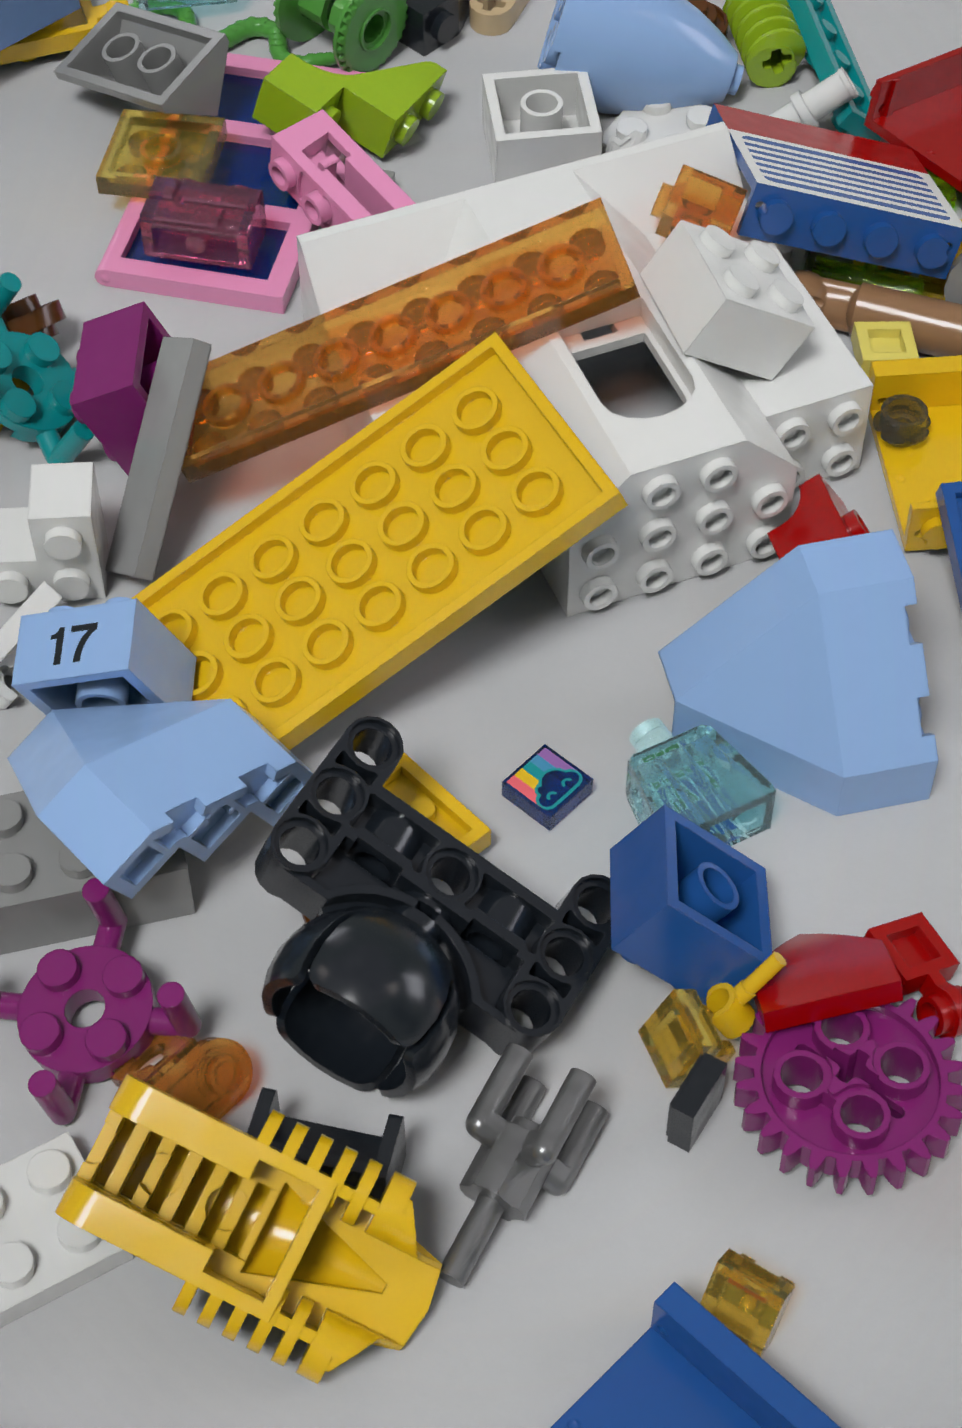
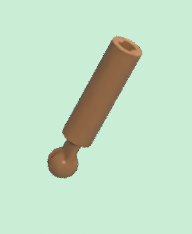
[794,270,962,357]

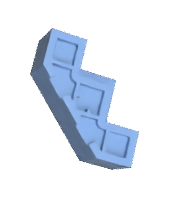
[658,529,938,816]
[7,699,313,899]

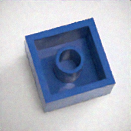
[610,804,772,1005]

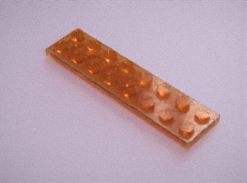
[181,197,640,483]

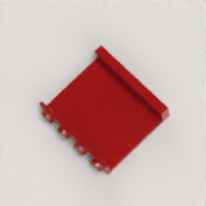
[864,47,962,193]

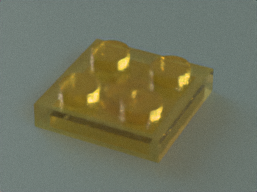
[96,109,227,203]

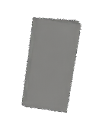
[54,2,229,116]

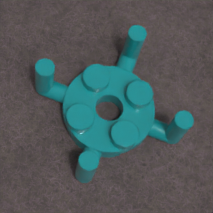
[0,272,94,464]

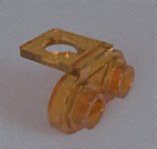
[110,1035,253,1119]

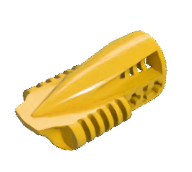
[55,1073,442,1384]

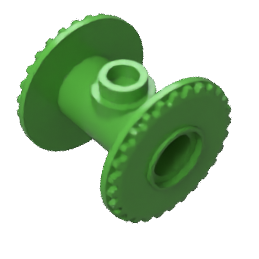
[273,0,408,72]

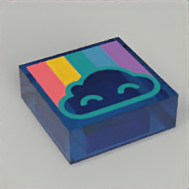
[502,744,593,831]

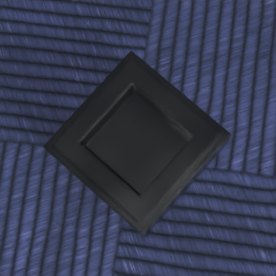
[666,1052,727,1153]

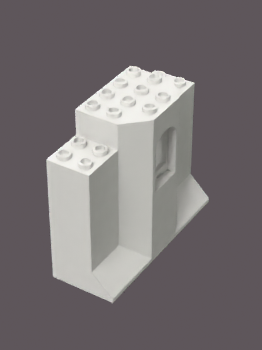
[296,122,874,617]

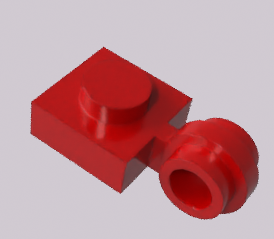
[864,912,962,1038]

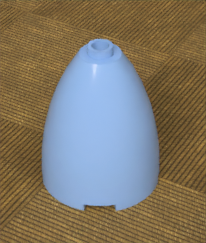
[537,0,744,114]

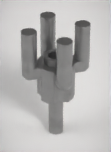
[439,1043,608,1288]

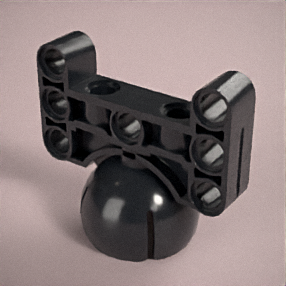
[255,716,611,1098]

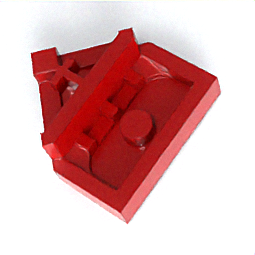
[753,933,903,1033]

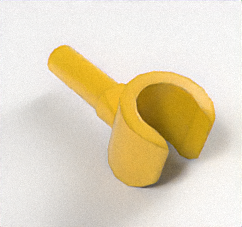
[706,952,787,1039]

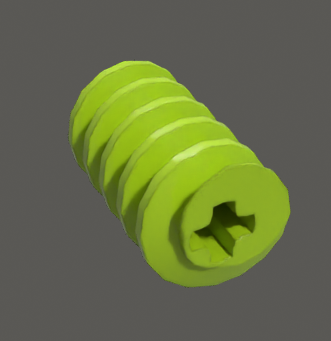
[722,0,806,88]

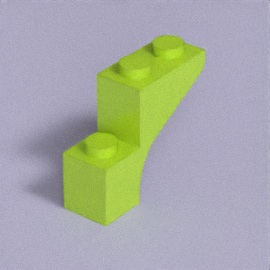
[252,53,447,158]

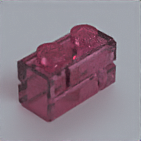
[140,176,267,270]

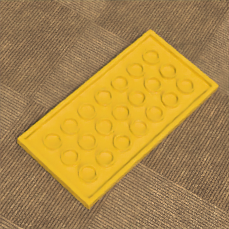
[132,332,628,750]

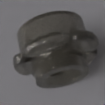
[873,394,931,448]

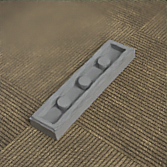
[105,337,212,581]

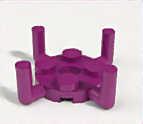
[0,878,202,1125]

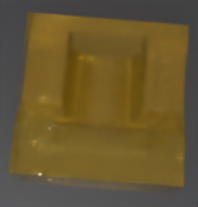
[638,989,736,1088]
[700,1248,795,1357]

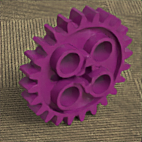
[733,998,962,1195]

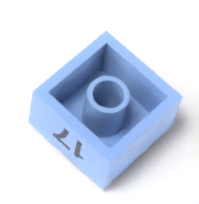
[11,597,197,715]

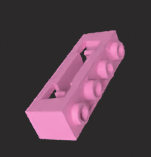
[268,109,416,229]

